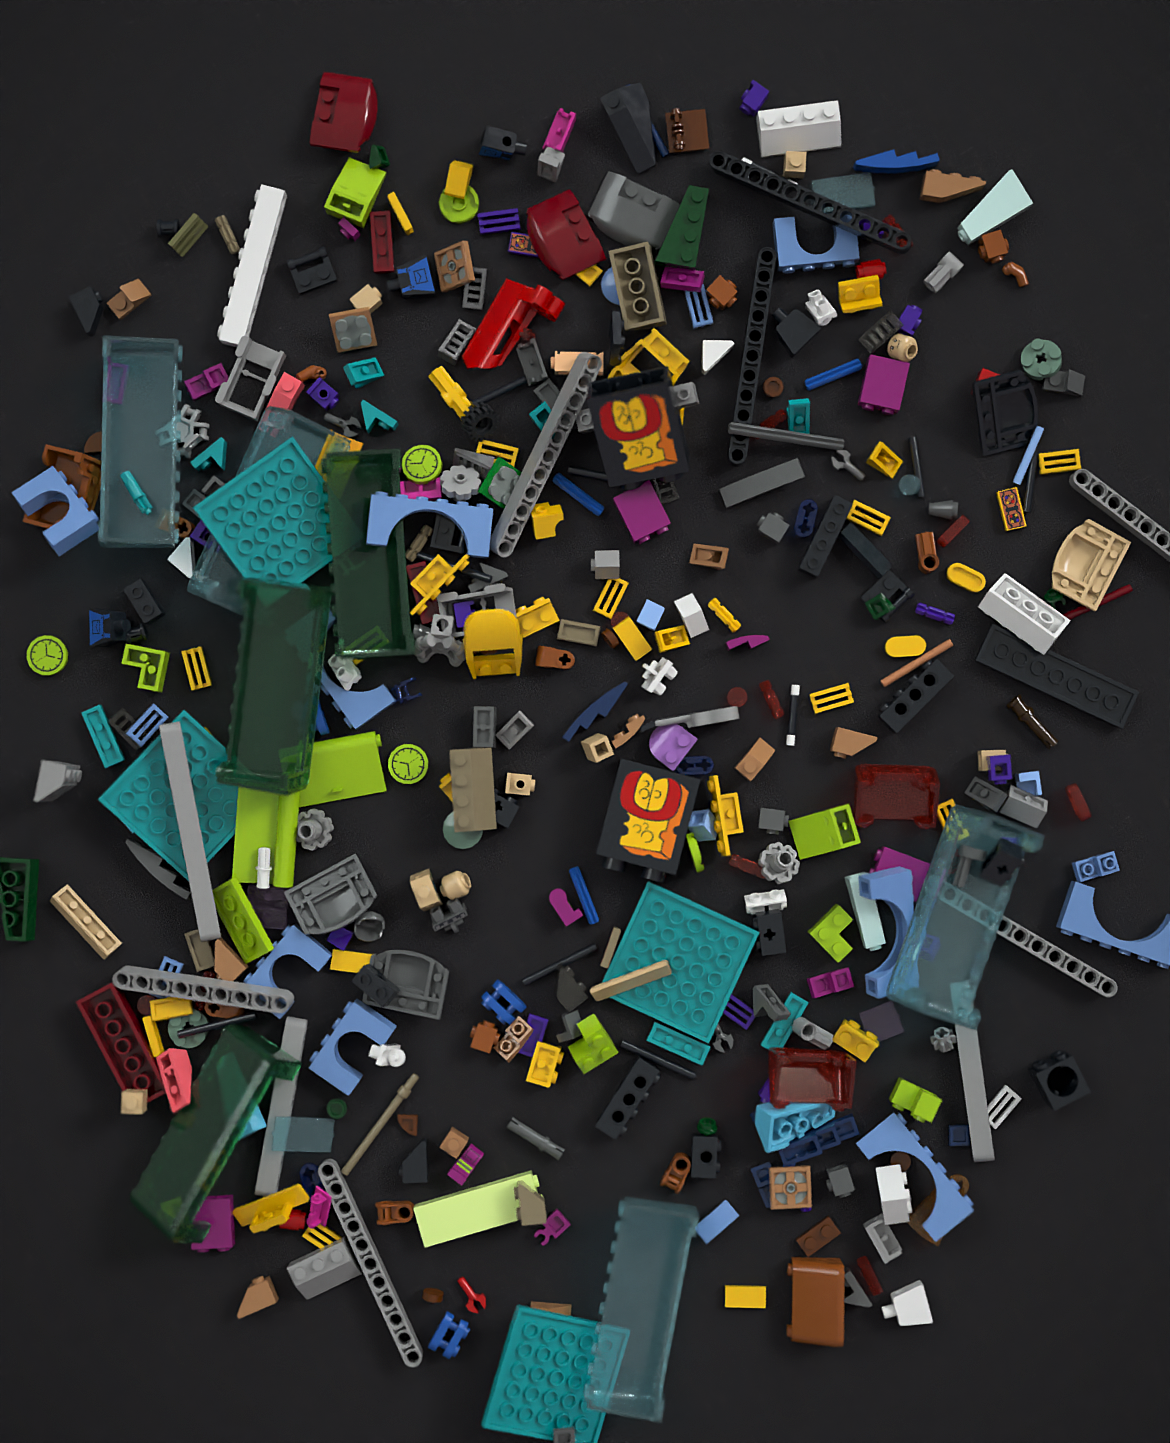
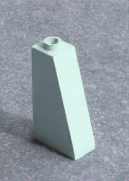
[957,169,1033,245]
[844,872,886,951]

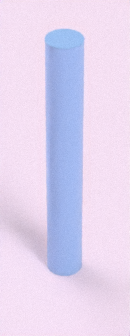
[1013,426,1044,485]

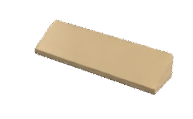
[50,884,122,960]
[590,959,672,1001]

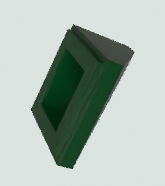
[369,145,390,169]
[865,593,895,620]

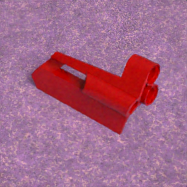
[462,278,565,369]

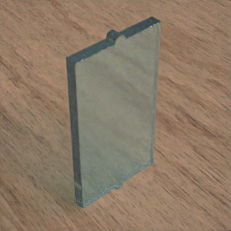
[812,172,875,213]
[271,1116,335,1152]

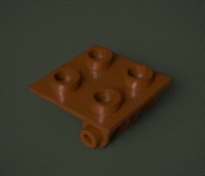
[665,108,709,153]

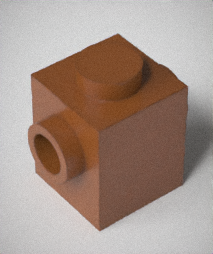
[978,230,1009,264]
[706,275,738,310]
[470,1020,500,1053]

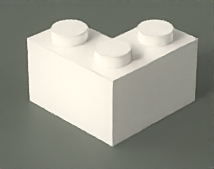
[876,1164,912,1225]

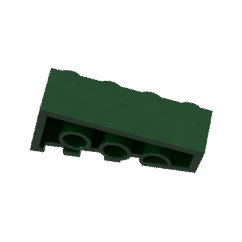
[655,185,709,270]
[0,857,39,941]

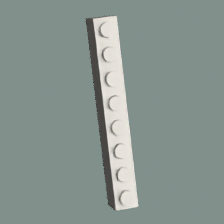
[217,184,287,347]

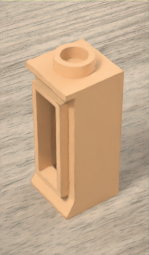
[551,351,604,376]

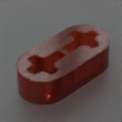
[936,514,970,548]
[1065,783,1091,822]

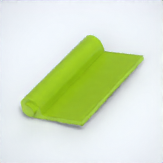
[279,731,387,807]
[232,785,300,888]

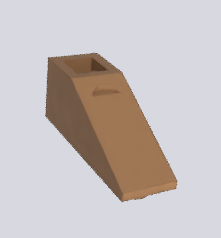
[919,169,986,203]

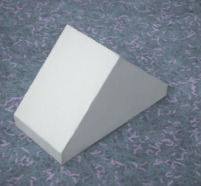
[702,340,734,375]
[167,537,197,580]
[674,593,709,638]

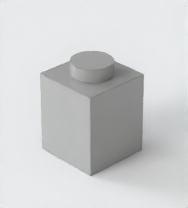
[591,550,619,579]

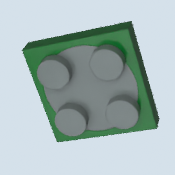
[477,457,522,510]

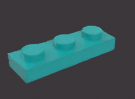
[81,705,125,768]
[760,992,809,1055]
[647,1022,710,1065]

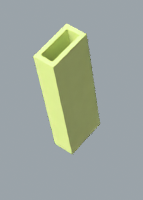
[413,1170,543,1247]

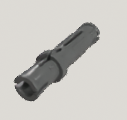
[507,1117,565,1160]

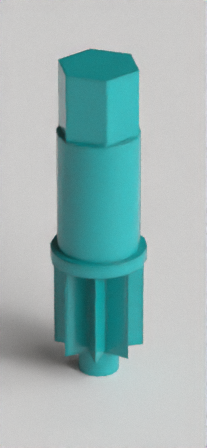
[120,470,153,515]

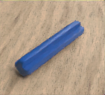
[804,359,862,390]
[553,473,604,516]
[569,866,599,925]

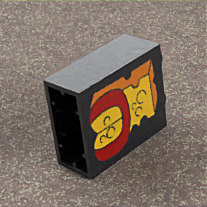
[587,366,689,490]
[596,759,700,883]

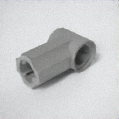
[923,251,964,293]
[792,1017,833,1050]

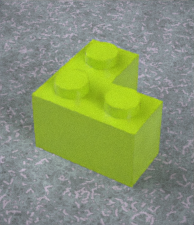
[122,644,170,692]
[808,904,853,963]
[568,1014,619,1074]
[889,1077,942,1123]

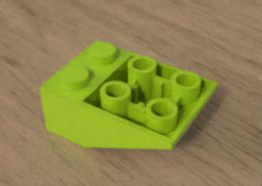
[324,157,386,228]
[789,804,861,860]

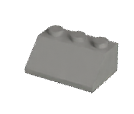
[34,760,82,802]
[287,1236,362,1300]

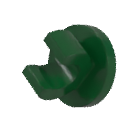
[1044,588,1066,610]

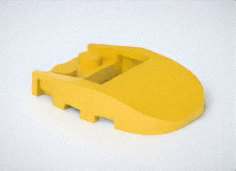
[608,328,690,386]
[463,609,523,679]

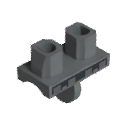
[430,899,468,933]

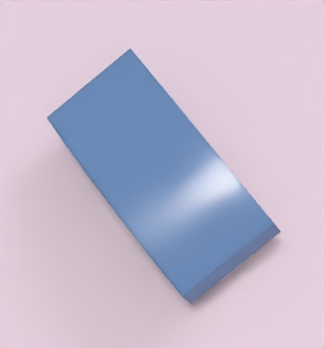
[1072,851,1120,882]
[693,1200,739,1244]

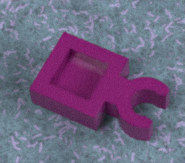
[534,1209,571,1245]

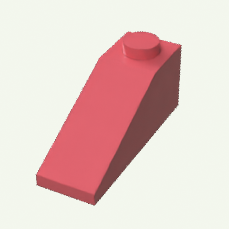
[258,372,305,438]
[156,1048,192,1113]

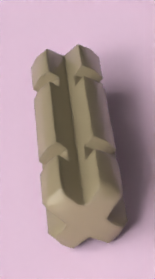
[215,215,240,254]
[404,525,433,562]

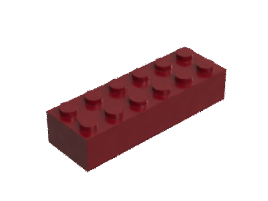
[76,982,166,1103]

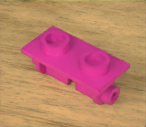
[306,1186,332,1228]

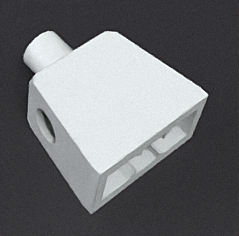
[881,1280,933,1326]

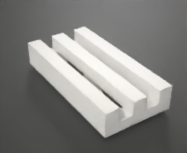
[987,1085,1022,1129]

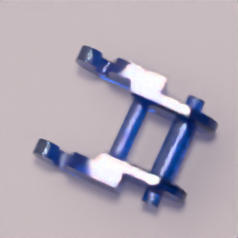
[392,677,422,703]

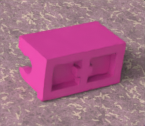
[542,108,576,152]
[400,477,443,501]

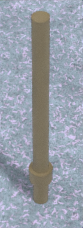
[341,1073,420,1176]

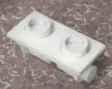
[744,889,787,915]

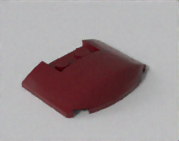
[310,72,378,153]
[526,189,606,280]

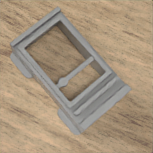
[215,336,286,422]
[437,583,517,638]

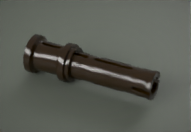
[1006,694,1058,749]

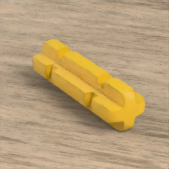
[708,598,741,632]

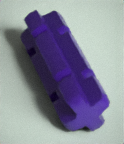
[915,603,955,625]

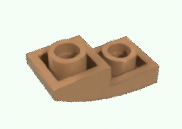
[612,714,645,749]
[493,1016,534,1063]

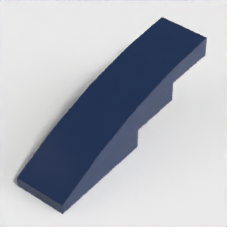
[562,682,628,742]
[778,1114,860,1167]

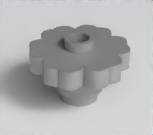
[440,465,481,502]
[297,809,334,850]
[758,842,800,884]

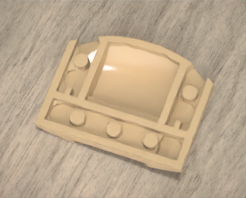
[1052,519,1131,612]

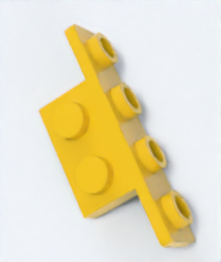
[410,554,470,616]
[707,775,744,856]
[232,1184,309,1234]

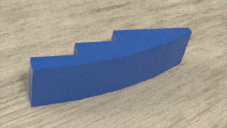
[853,149,940,173]

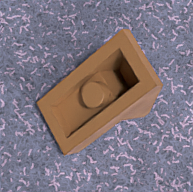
[107,279,152,320]
[689,544,729,570]

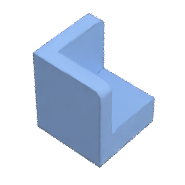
[636,599,665,631]
[1015,771,1042,796]
[688,809,717,842]

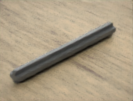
[728,422,844,450]

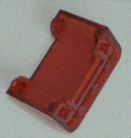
[854,764,940,829]
[768,1047,857,1111]

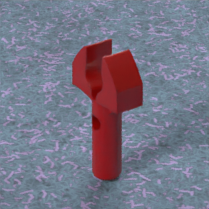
[458,1277,486,1313]

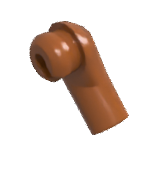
[1002,262,1029,288]
[296,365,327,382]

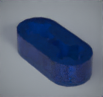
[794,499,818,538]
[676,756,714,775]
[300,1163,326,1200]

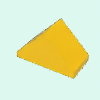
[444,160,474,199]
[866,441,903,478]
[654,625,690,653]

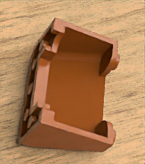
[23,444,105,529]
[787,1257,844,1347]

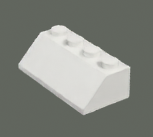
[756,100,841,158]
[978,573,1071,655]

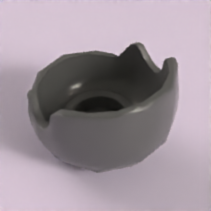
[354,911,385,941]

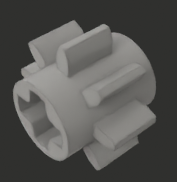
[930,1027,957,1052]

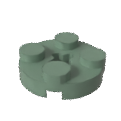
[1021,338,1062,380]
[168,1007,209,1048]

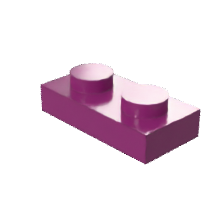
[660,267,705,292]

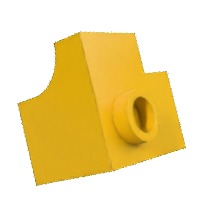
[530,502,564,540]

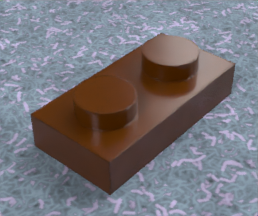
[796,1216,841,1257]

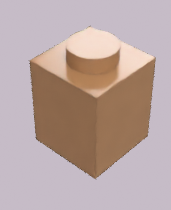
[440,1127,469,1159]

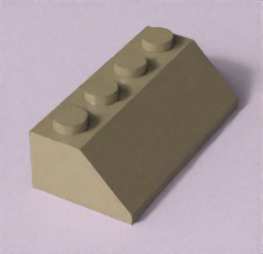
[609,242,667,331]
[450,748,497,832]

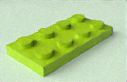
[212,877,274,964]

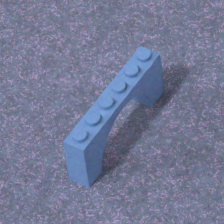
[366,492,493,559]
[284,602,397,730]
[858,866,919,998]
[1056,881,1170,969]
[856,1112,974,1242]

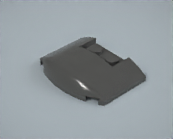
[588,171,680,250]
[284,853,378,935]
[362,950,450,1020]

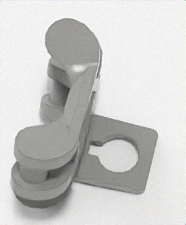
[155,404,209,458]
[412,614,466,667]

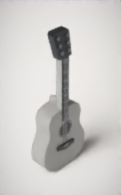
[640,706,740,733]

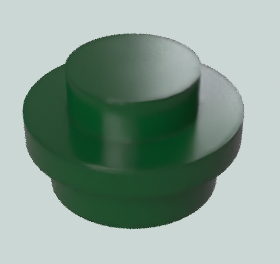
[326,1098,347,1119]
[697,1117,717,1136]

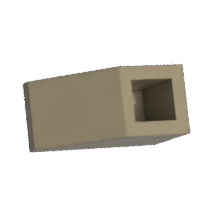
[514,1180,547,1226]

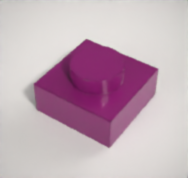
[338,217,360,241]

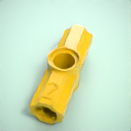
[428,366,471,422]

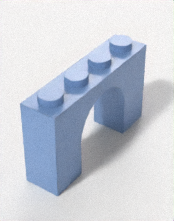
[773,215,860,273]
[12,466,100,556]
[243,924,332,1019]
[309,999,397,1096]

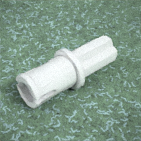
[256,847,272,888]

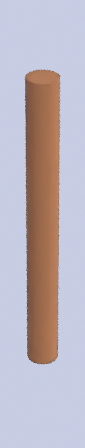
[880,639,953,687]

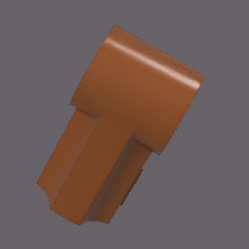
[915,532,939,574]

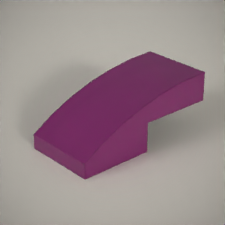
[184,363,229,401]
[725,635,770,650]
[807,967,854,998]

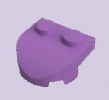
[649,724,698,771]

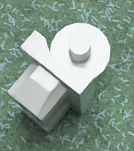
[805,289,837,326]
[328,652,362,691]
[641,657,678,696]
[369,1044,405,1067]

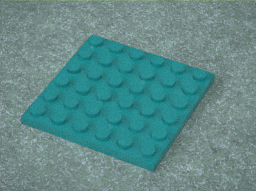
[193,436,364,608]
[98,710,267,881]
[602,881,759,1043]
[481,1305,630,1443]

